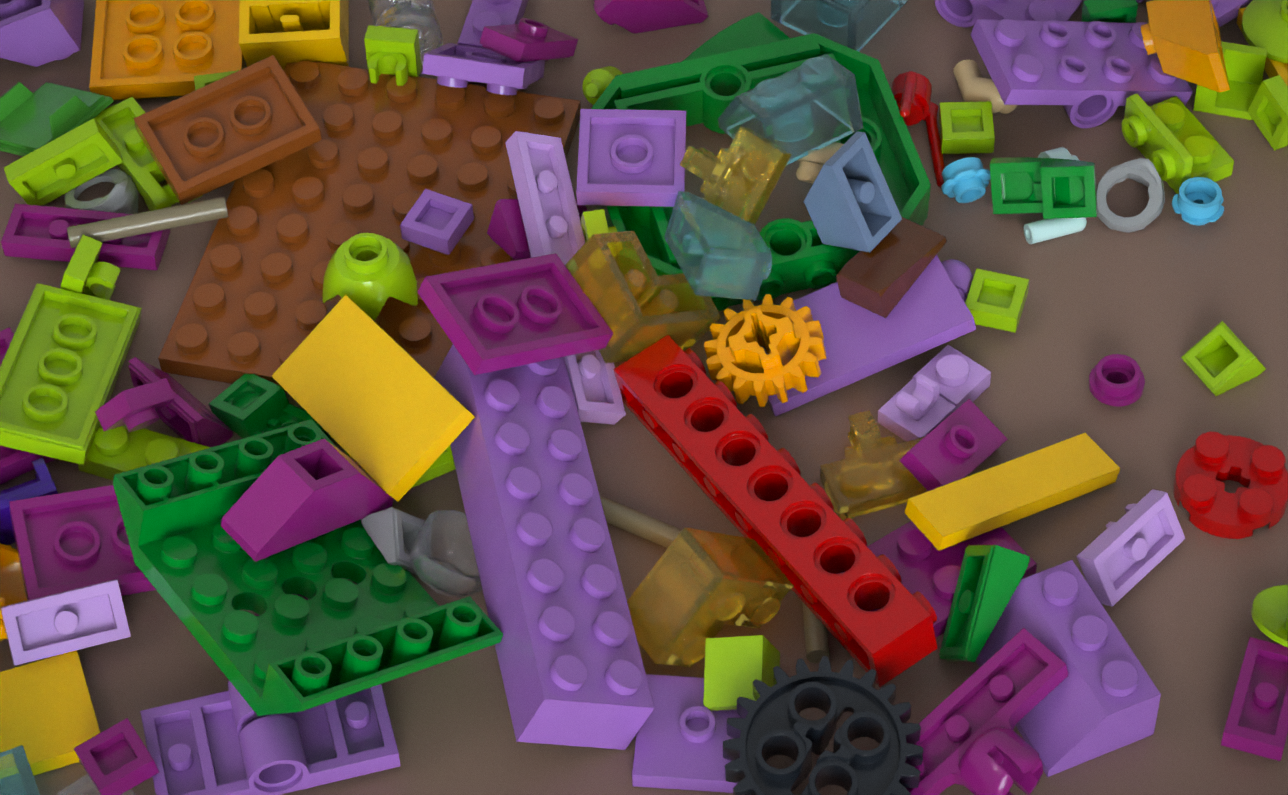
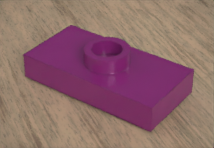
[480,18,578,62]
[899,399,1008,491]

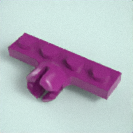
[906,628,1069,795]

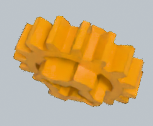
[704,294,826,407]

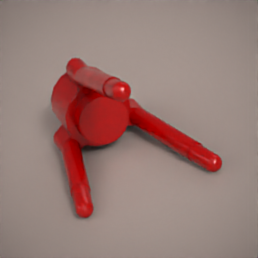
[891,71,945,187]

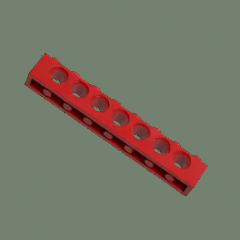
[613,335,938,687]

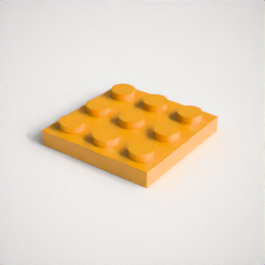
[89,0,245,100]

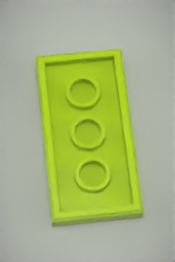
[0,283,142,465]

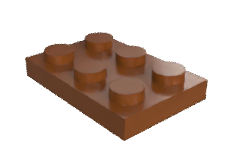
[134,55,322,205]

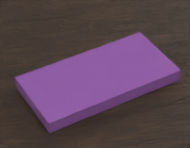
[761,255,976,417]

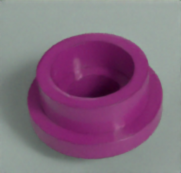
[1089,354,1145,407]

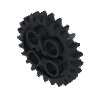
[723,656,923,795]

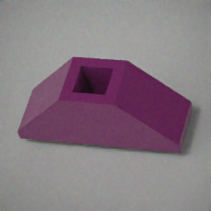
[221,438,394,562]

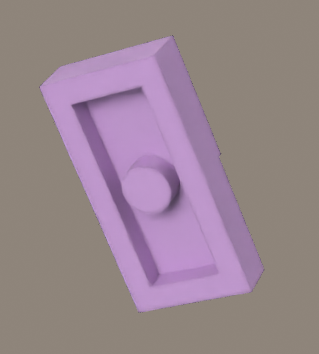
[877,345,991,446]
[1076,489,1186,607]
[0,579,131,665]

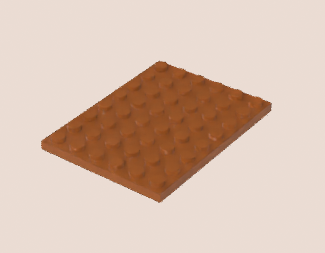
[158,61,581,393]

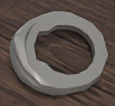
[1096,158,1165,233]
[64,169,139,214]

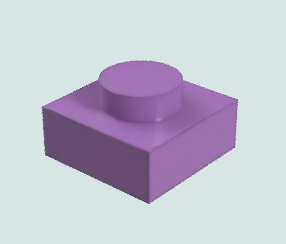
[400,189,474,255]

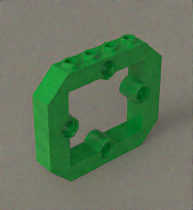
[579,33,931,315]

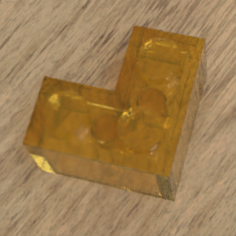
[565,231,721,363]
[627,527,794,667]

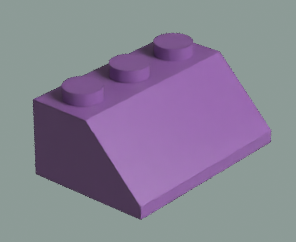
[976,560,1161,777]

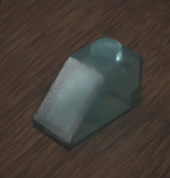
[664,191,772,300]

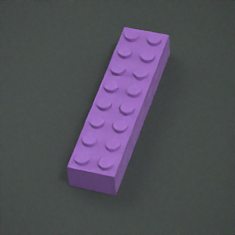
[435,345,655,750]

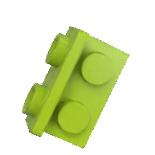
[1121,93,1234,194]

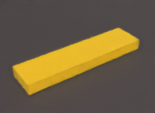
[904,432,1120,551]

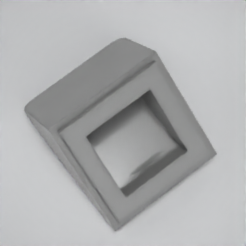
[361,507,431,577]

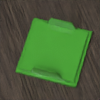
[0,82,114,156]

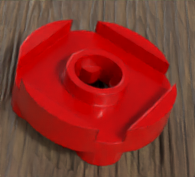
[1173,431,1288,539]

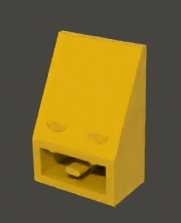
[239,0,349,70]

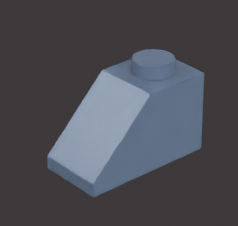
[803,131,902,253]

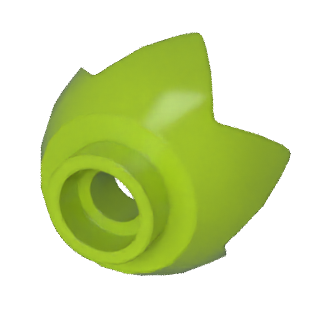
[323,233,418,321]

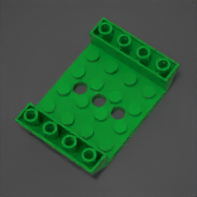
[113,419,503,716]

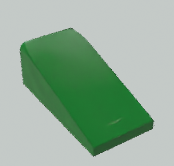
[939,545,1031,663]

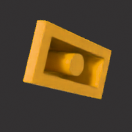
[1141,0,1230,93]

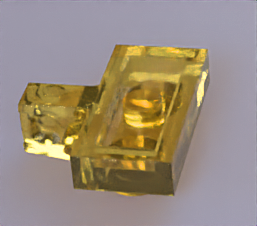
[679,127,792,249]
[820,410,928,520]

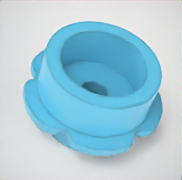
[941,157,991,203]
[1172,177,1224,226]

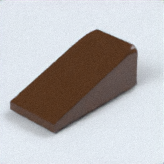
[836,217,947,318]

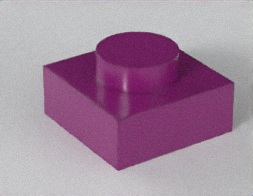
[95,378,175,432]
[74,718,159,795]

